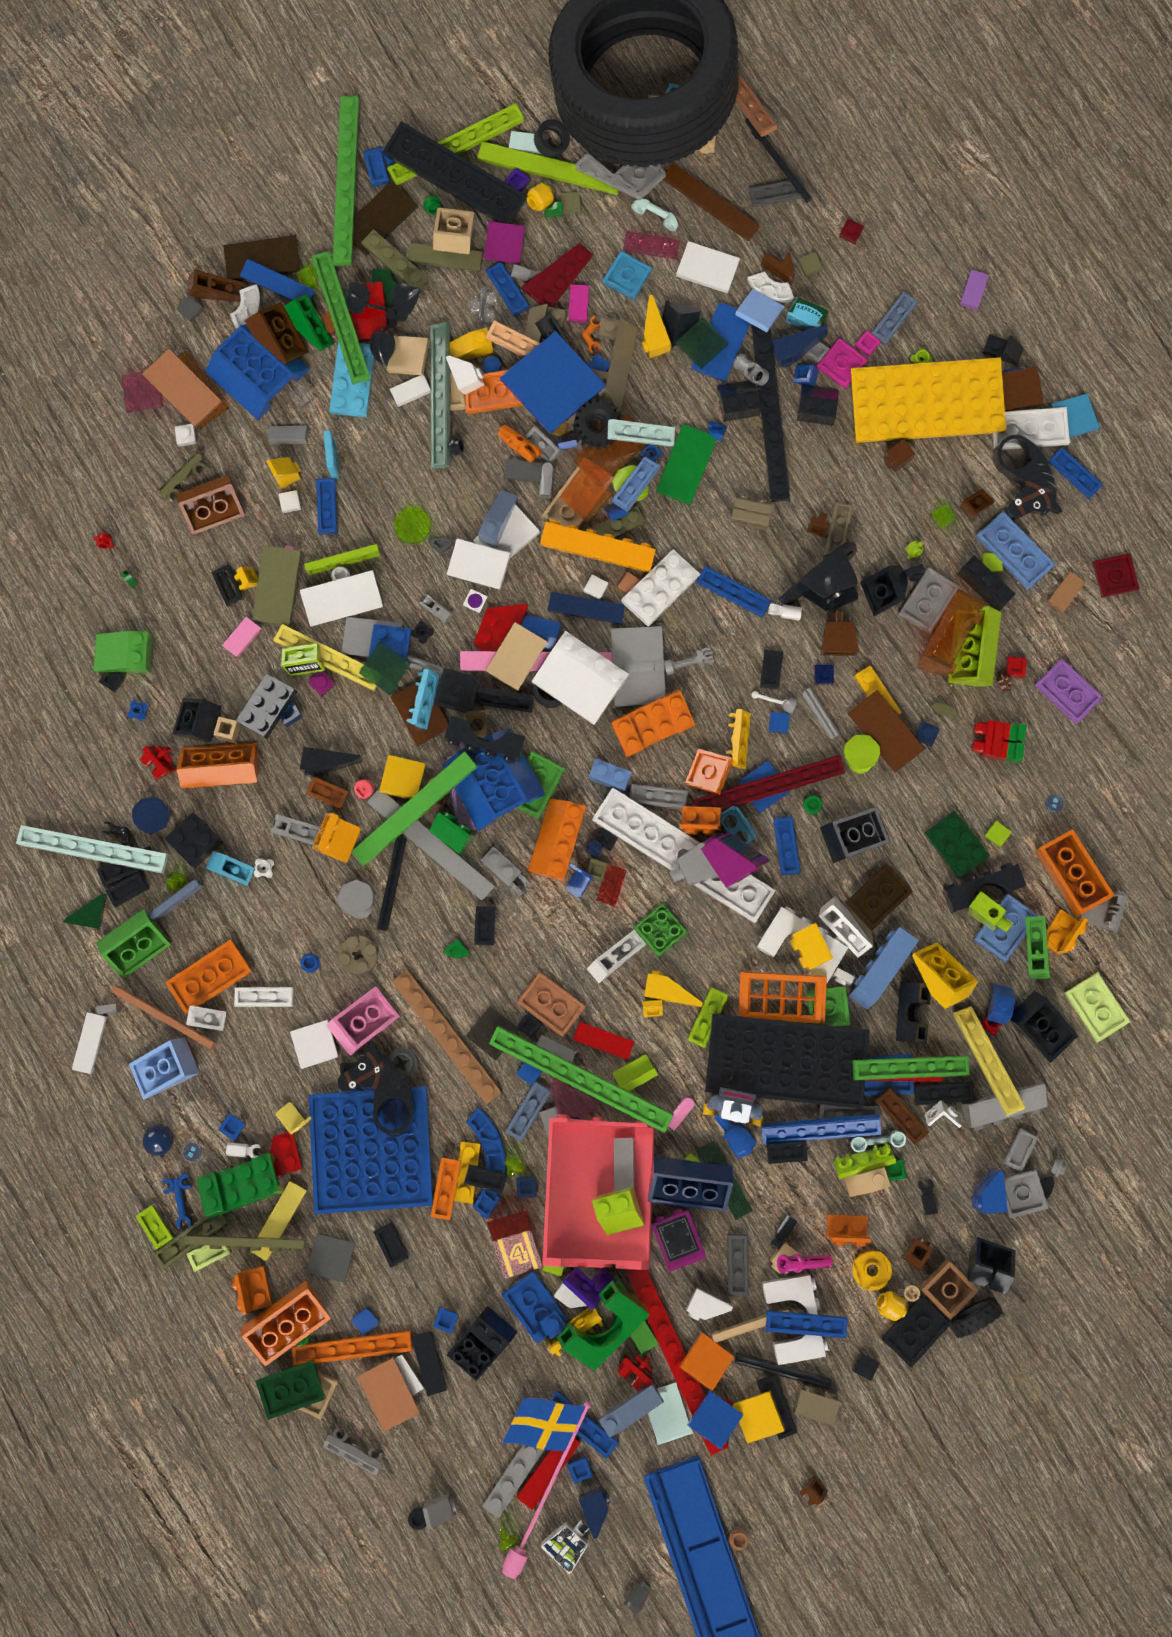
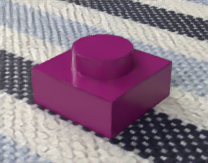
[308,671,336,697]

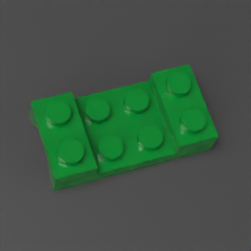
[196,1153,284,1218]

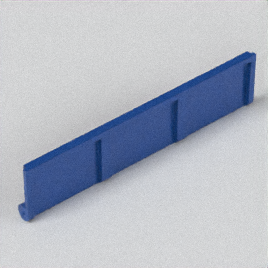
[643,1455,760,1637]

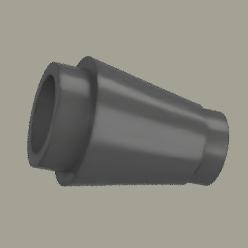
[623,1581,651,1614]

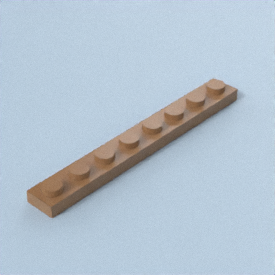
[392,970,502,1105]

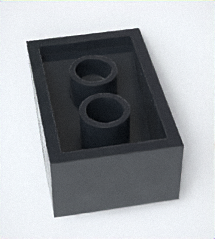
[819,807,890,863]
[1009,990,1078,1063]

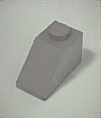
[423,1494,457,1530]

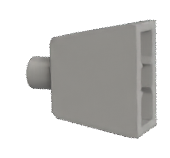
[669,842,718,886]

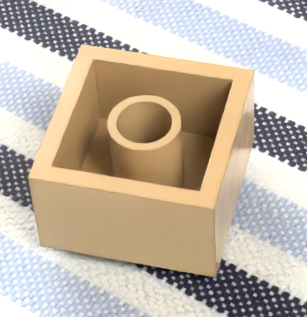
[433,207,474,254]

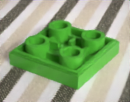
[634,903,688,958]

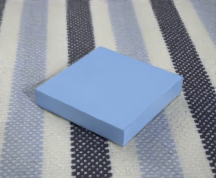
[735,289,785,332]

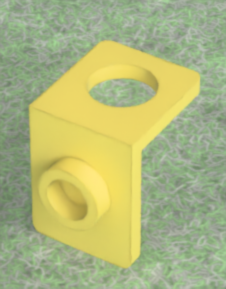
[275,1102,312,1134]

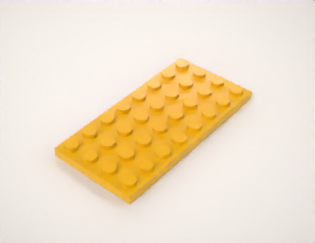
[851,358,1006,443]

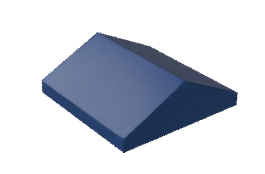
[521,614,562,652]

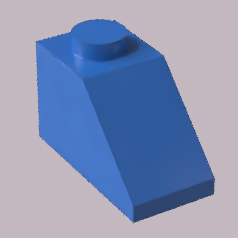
[986,983,1015,1025]

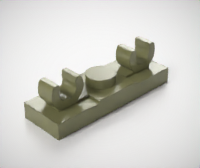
[156,453,206,502]

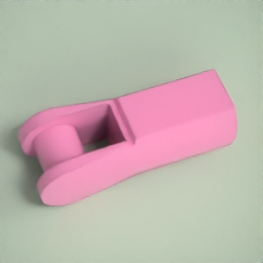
[669,1097,694,1130]

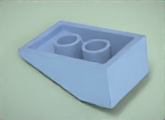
[129,1037,200,1100]

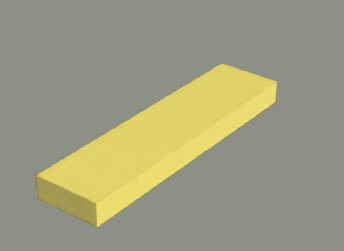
[250,1181,308,1261]

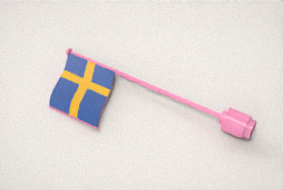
[501,1397,591,1579]

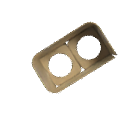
[464,710,488,738]

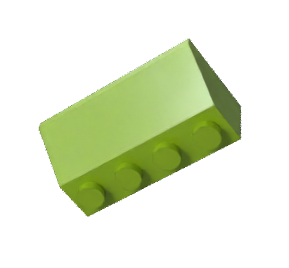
[948,606,1001,687]

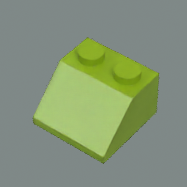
[592,1186,645,1235]

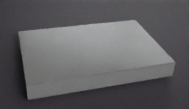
[898,567,960,634]
[341,617,403,658]

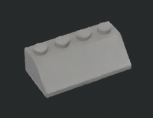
[961,1084,1047,1131]

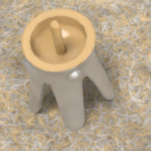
[898,1280,920,1302]

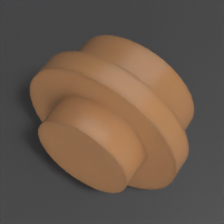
[729,1529,749,1551]

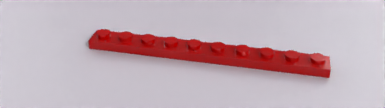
[624,1269,729,1456]

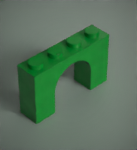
[557,1280,650,1371]

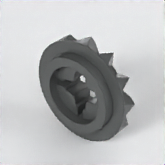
[388,1048,418,1079]

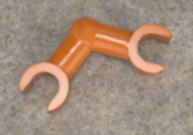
[582,316,601,356]

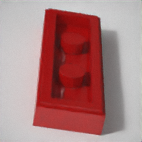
[573,1022,634,1060]

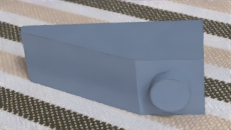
[478,490,519,547]
[599,1384,664,1438]

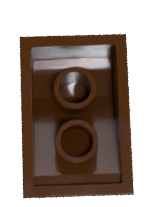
[245,302,309,364]

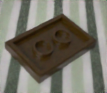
[845,863,913,931]

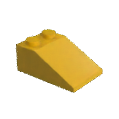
[912,942,979,1009]

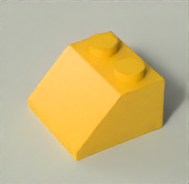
[790,923,833,971]

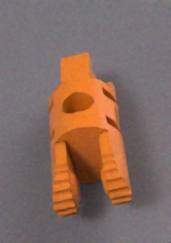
[498,424,542,463]

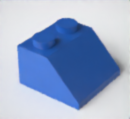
[971,1170,1008,1214]

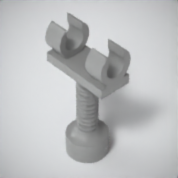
[664,648,715,675]

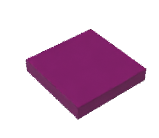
[484,221,525,265]

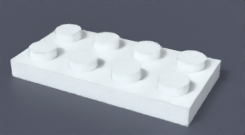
[621,549,700,627]

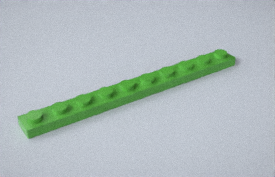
[333,96,360,266]
[489,1026,674,1133]

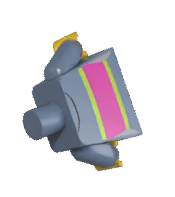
[703,1087,764,1127]

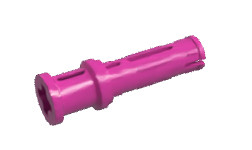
[777,1254,833,1273]

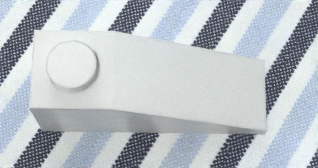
[819,896,873,957]
[587,930,646,983]

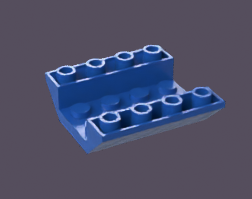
[205,324,310,421]
[442,729,546,832]

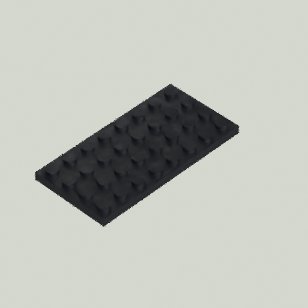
[705,1013,870,1109]

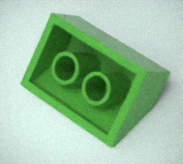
[96,909,171,979]

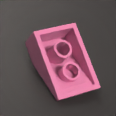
[326,986,400,1056]

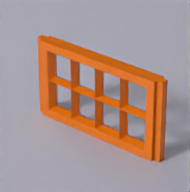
[739,971,827,1023]

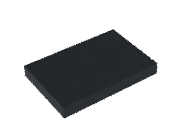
[881,1295,950,1368]

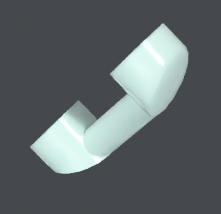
[631,199,678,232]
[850,1130,906,1153]

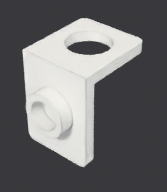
[925,1100,962,1128]

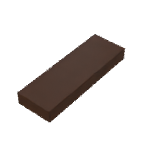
[875,1087,929,1145]

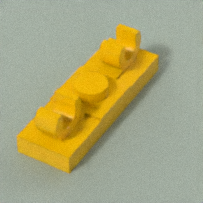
[726,709,751,769]
[544,1308,603,1357]

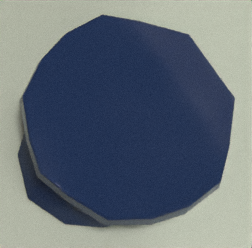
[132,797,170,834]

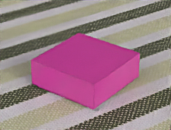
[855,331,881,357]

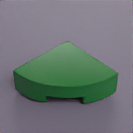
[544,202,563,217]
[120,570,138,588]
[443,939,470,958]

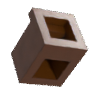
[901,1237,933,1270]

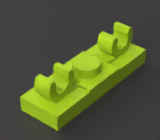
[833,1142,896,1180]

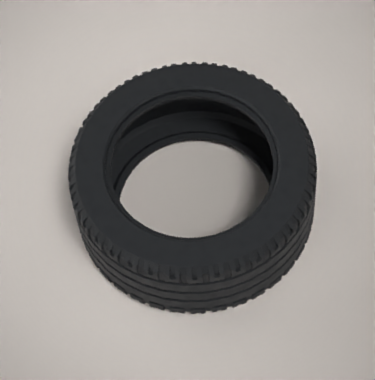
[548,0,738,167]

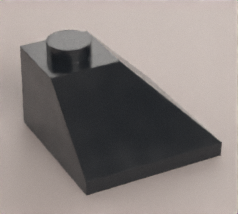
[860,565,908,616]

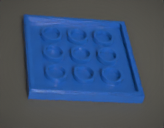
[500,331,606,434]

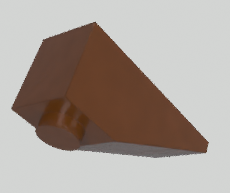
[187,269,248,302]

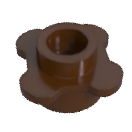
[996,674,1013,692]

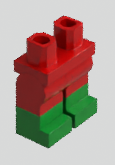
[971,720,1027,764]

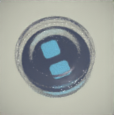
[1045,793,1066,813]
[181,1142,202,1162]

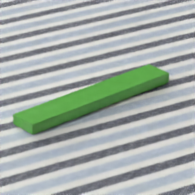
[852,1056,970,1080]

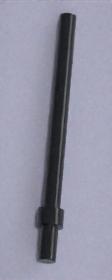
[745,118,812,203]

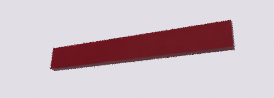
[693,755,845,811]

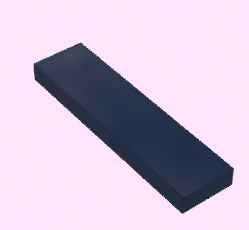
[548,592,625,625]

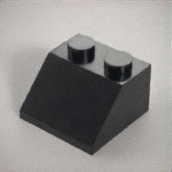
[717,380,761,422]
[796,385,838,426]
[172,698,221,742]

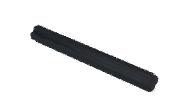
[377,837,407,931]
[734,1352,832,1389]

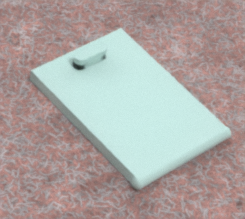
[648,1382,693,1445]

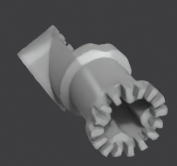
[733,354,769,386]

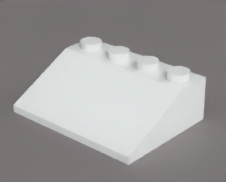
[532,631,629,725]

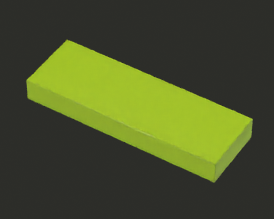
[687,987,729,1048]

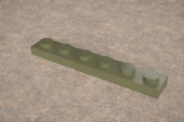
[184,1235,307,1252]

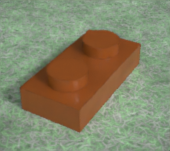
[306,777,349,810]

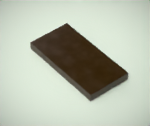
[353,181,418,256]
[223,235,301,281]

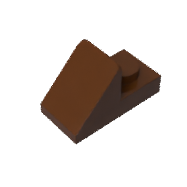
[761,252,795,286]
[960,488,995,521]

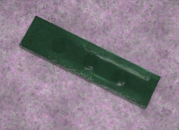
[697,1140,753,1220]

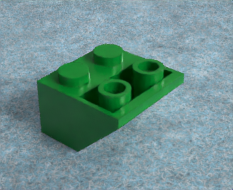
[429,812,476,854]

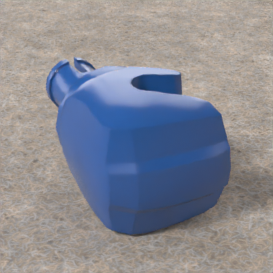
[714,1114,756,1159]

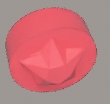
[354,779,374,799]

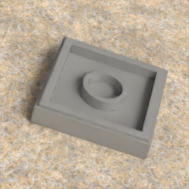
[1004,1169,1049,1218]

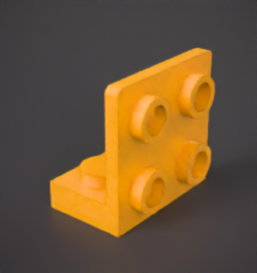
[311,813,361,863]
[1047,910,1088,955]

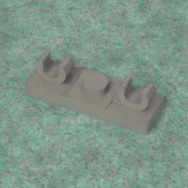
[323,1428,383,1476]

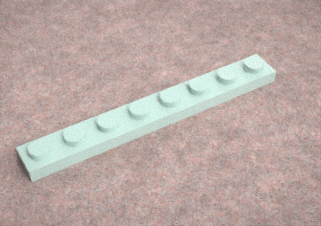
[16,825,169,874]

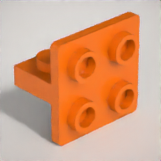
[679,806,722,836]

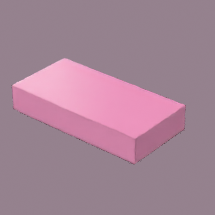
[222,617,262,658]

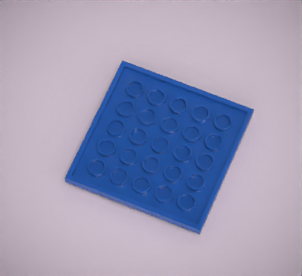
[309,1086,433,1214]

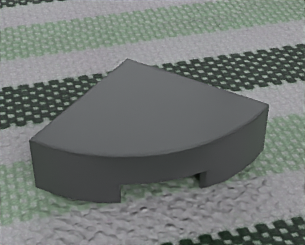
[428,537,454,556]

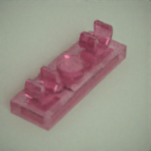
[623,231,681,260]

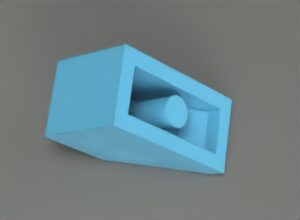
[206,851,255,885]

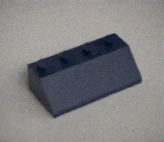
[648,1156,733,1212]

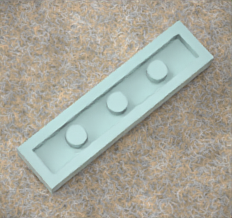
[608,419,675,447]

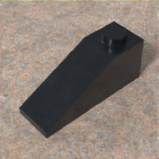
[300,747,362,777]

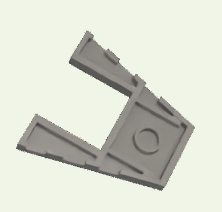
[575,153,666,200]

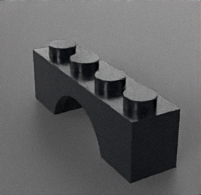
[444,716,526,764]
[942,863,1027,913]

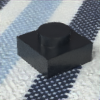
[904,564,925,582]

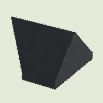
[662,300,702,347]

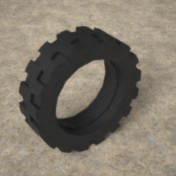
[949,1297,1003,1338]

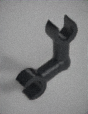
[102,821,134,847]

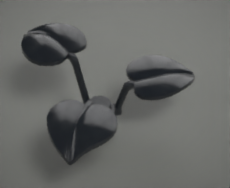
[345,282,421,365]

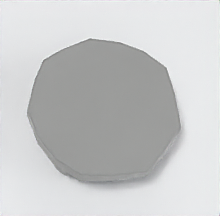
[337,880,374,919]

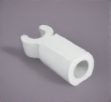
[768,604,802,621]
[226,1142,262,1158]

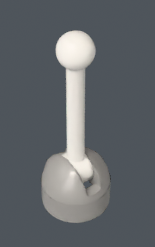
[751,691,798,714]

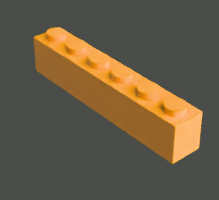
[539,520,656,573]

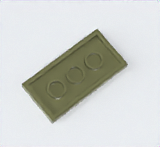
[252,545,302,626]

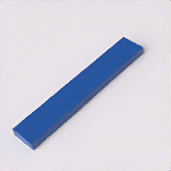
[761,1114,881,1144]

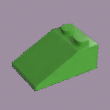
[94,631,153,674]

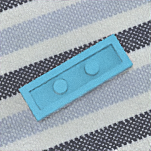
[407,669,440,729]

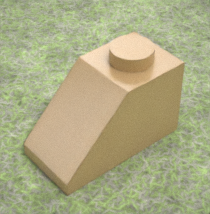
[844,1167,891,1197]

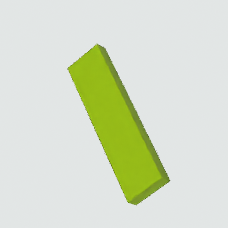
[304,544,381,575]

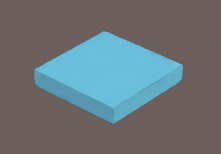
[323,430,340,479]

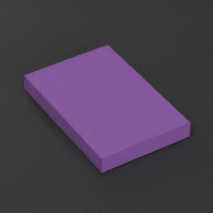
[1034,658,1104,725]

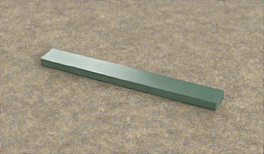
[430,322,450,470]

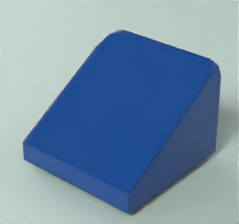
[793,365,819,386]
[351,1307,380,1335]

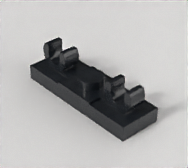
[476,683,534,713]

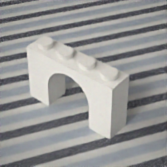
[756,906,848,984]
[762,1273,828,1365]

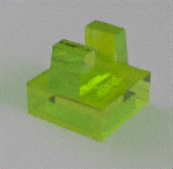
[296,264,318,289]
[930,504,957,530]

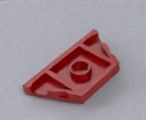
[474,604,528,652]

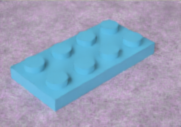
[329,341,374,417]

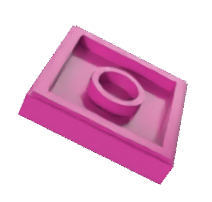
[816,338,868,389]

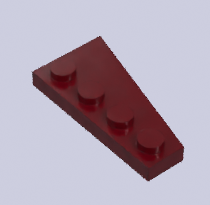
[521,243,593,308]

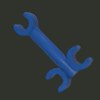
[161,1174,193,1228]

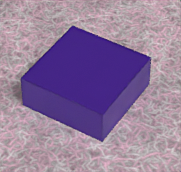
[505,168,530,192]

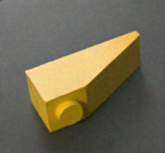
[641,294,671,358]
[450,327,493,361]
[644,971,703,1007]

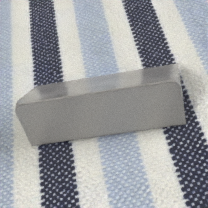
[268,425,307,445]
[525,425,565,463]

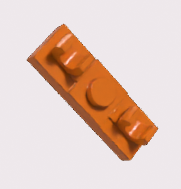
[431,1157,461,1220]

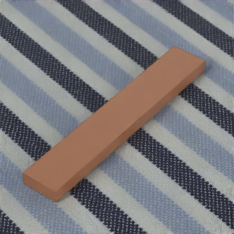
[110,985,218,1049]

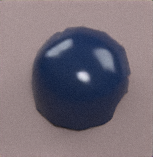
[142,1124,173,1156]

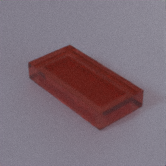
[596,864,627,907]

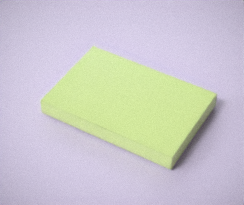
[1064,972,1130,1043]

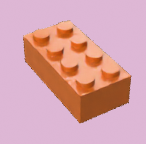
[1035,829,1115,918]

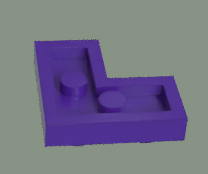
[562,1267,617,1310]

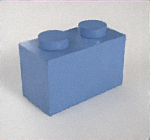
[589,759,632,793]

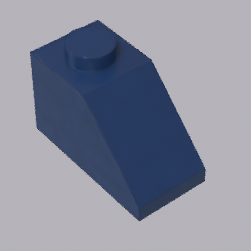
[578,1487,611,1539]

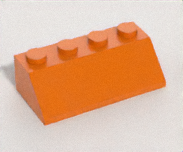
[176,742,259,788]
[528,799,586,882]
[241,1280,331,1366]

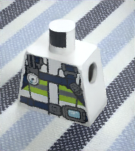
[541,1519,589,1575]

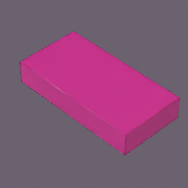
[568,284,589,323]

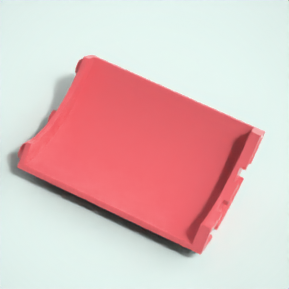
[542,1114,655,1270]

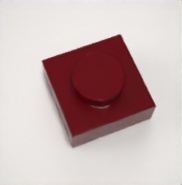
[839,219,864,245]

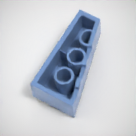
[848,927,919,1010]

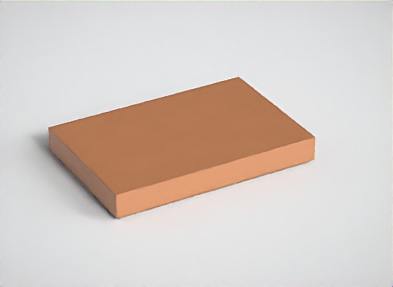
[516,972,586,1037]
[357,1357,420,1432]

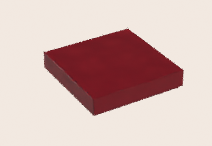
[1092,553,1140,598]

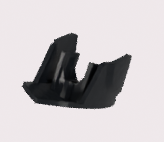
[778,541,859,611]

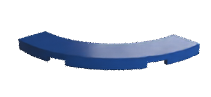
[466,1107,506,1219]

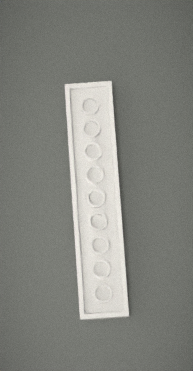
[592,788,776,924]

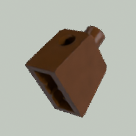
[820,612,859,656]

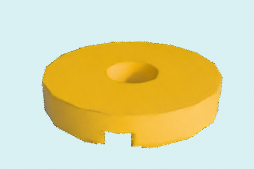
[852,1250,892,1291]

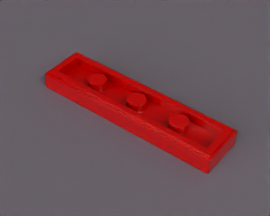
[516,1438,581,1510]

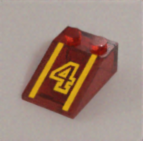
[487,1209,543,1279]

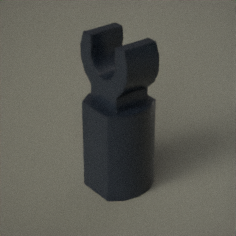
[917,1179,938,1215]
[770,1215,797,1249]

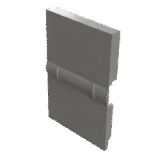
[611,626,666,707]

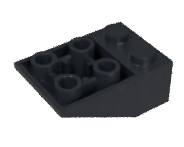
[447,1306,517,1382]

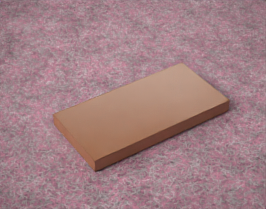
[142,349,222,428]

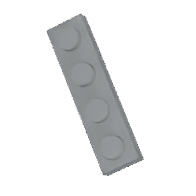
[482,1445,544,1518]

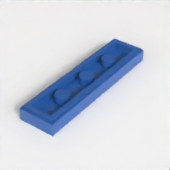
[240,259,315,301]
[696,566,772,618]
[765,1310,848,1338]
[549,1390,619,1459]

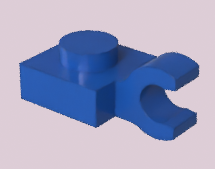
[532,1310,567,1343]

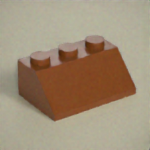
[176,475,245,535]

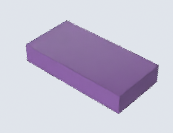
[960,270,989,311]

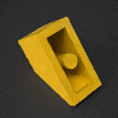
[266,457,301,489]

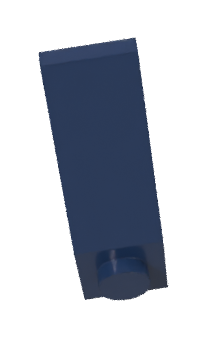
[772,325,828,367]

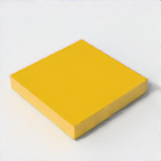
[379,755,426,799]
[733,1391,785,1444]

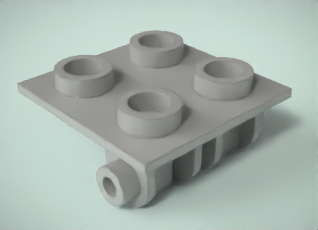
[1080,891,1128,932]

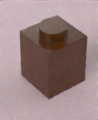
[884,440,915,472]

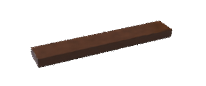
[663,163,760,241]

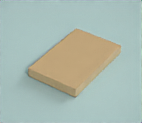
[485,622,547,691]

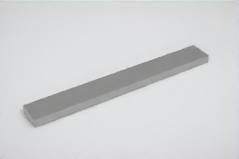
[367,788,495,901]

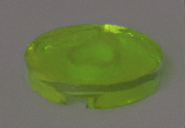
[394,507,431,545]

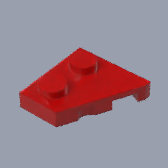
[270,1132,303,1176]

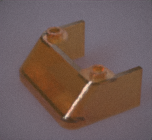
[917,589,986,676]

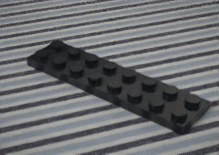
[382,121,527,224]

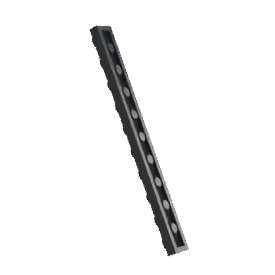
[751,324,790,502]

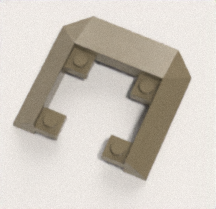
[518,304,638,430]

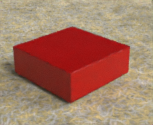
[1005,656,1027,678]

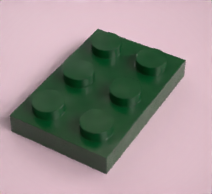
[924,810,990,879]
[256,1359,326,1420]

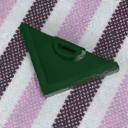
[63,893,107,929]

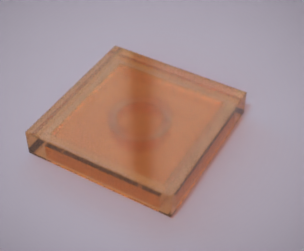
[560,469,612,523]

